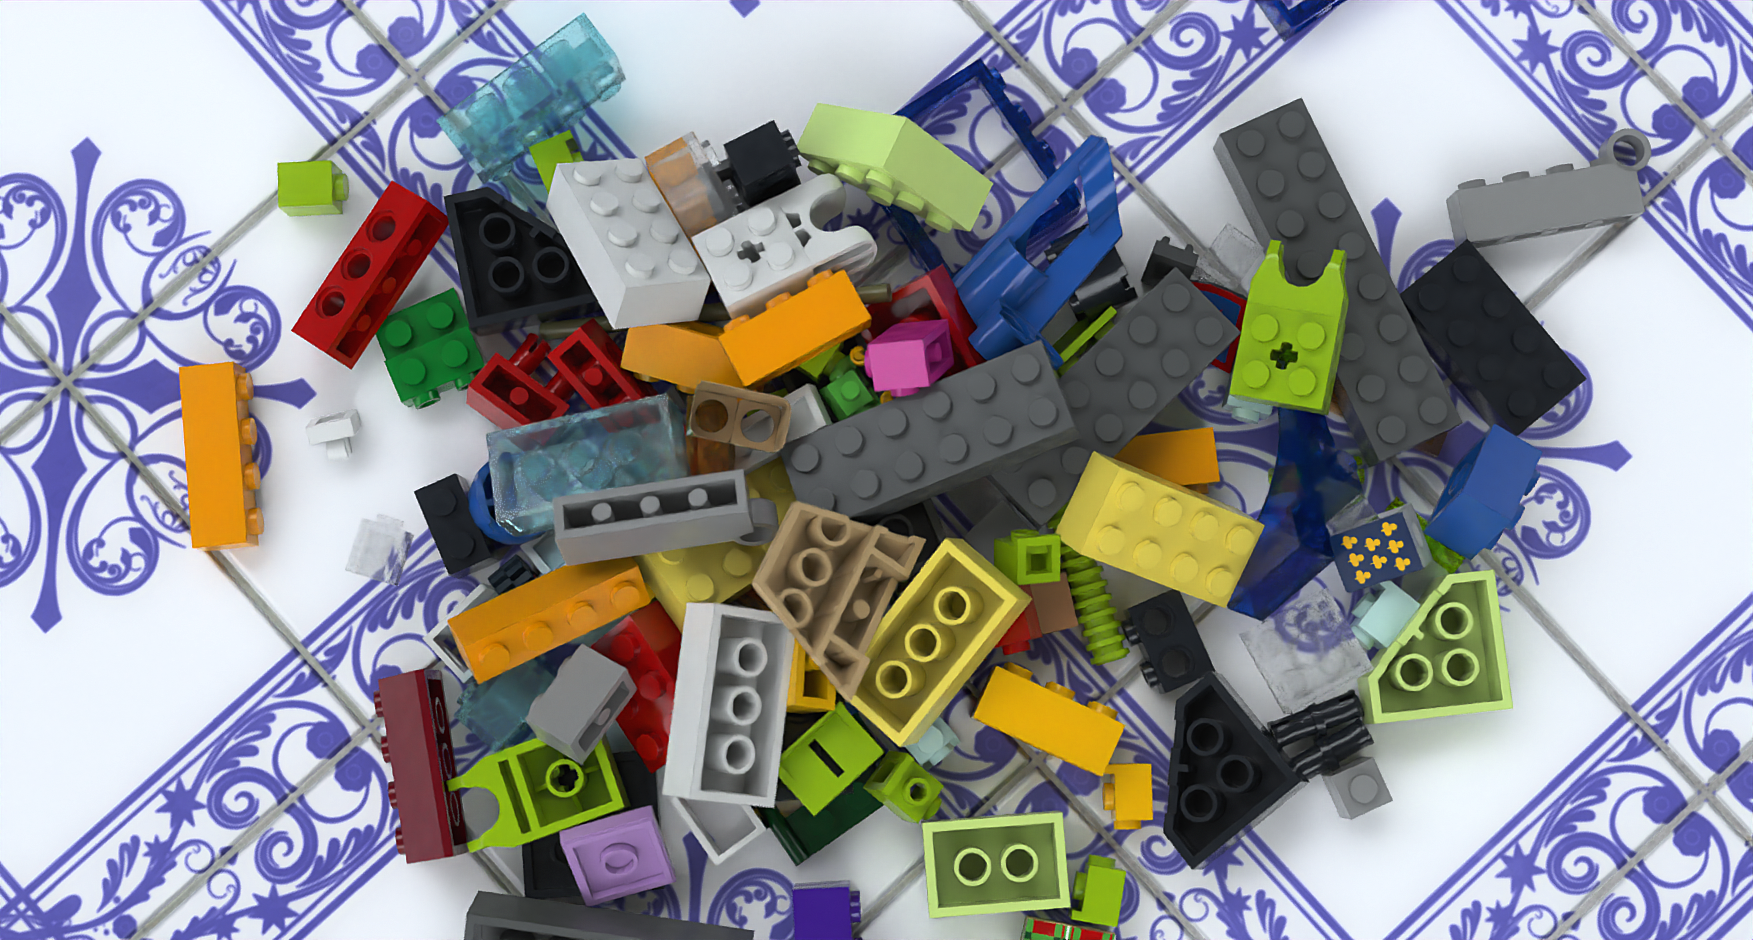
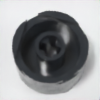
[1044,223,1138,323]

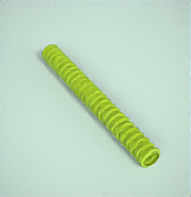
[1047,501,1130,666]

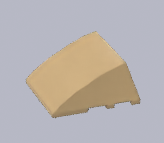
[752,501,926,701]

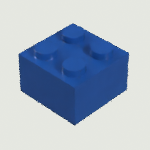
[1423,423,1543,561]

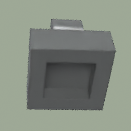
[1141,236,1199,286]

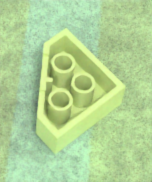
[797,103,993,233]
[1357,569,1513,724]

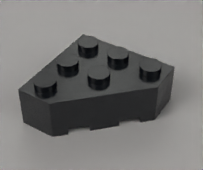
[443,187,603,337]
[1163,671,1310,870]

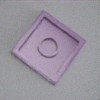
[559,805,677,907]

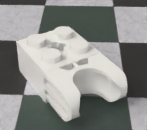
[691,173,877,320]

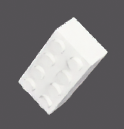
[546,158,711,329]
[662,602,795,808]

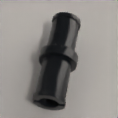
[1267,689,1364,748]
[1291,718,1374,780]

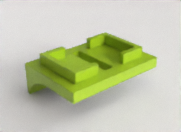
[1052,306,1117,379]
[778,701,885,817]

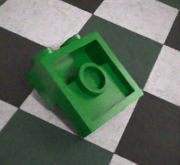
[375,288,487,409]

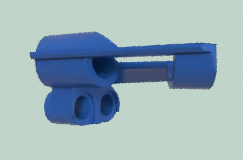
[952,134,1123,371]

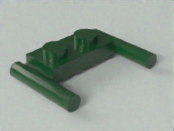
[755,712,886,866]

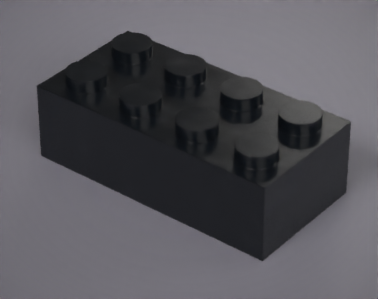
[1399,239,1587,436]

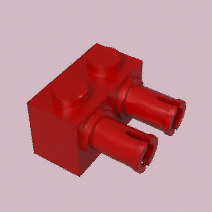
[466,333,576,456]

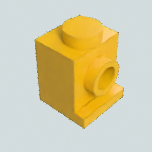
[1102,763,1153,829]

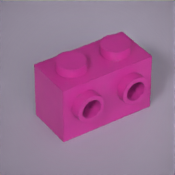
[864,319,954,396]

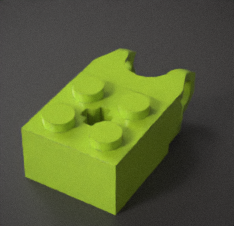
[1229,240,1349,415]
[446,733,631,853]

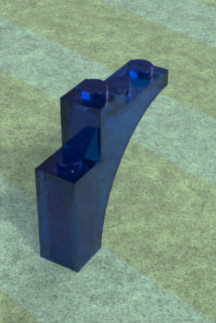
[1227,407,1363,622]

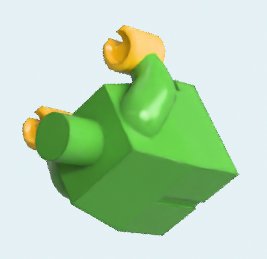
[819,346,897,422]

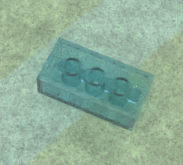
[436,12,626,184]
[486,393,691,537]

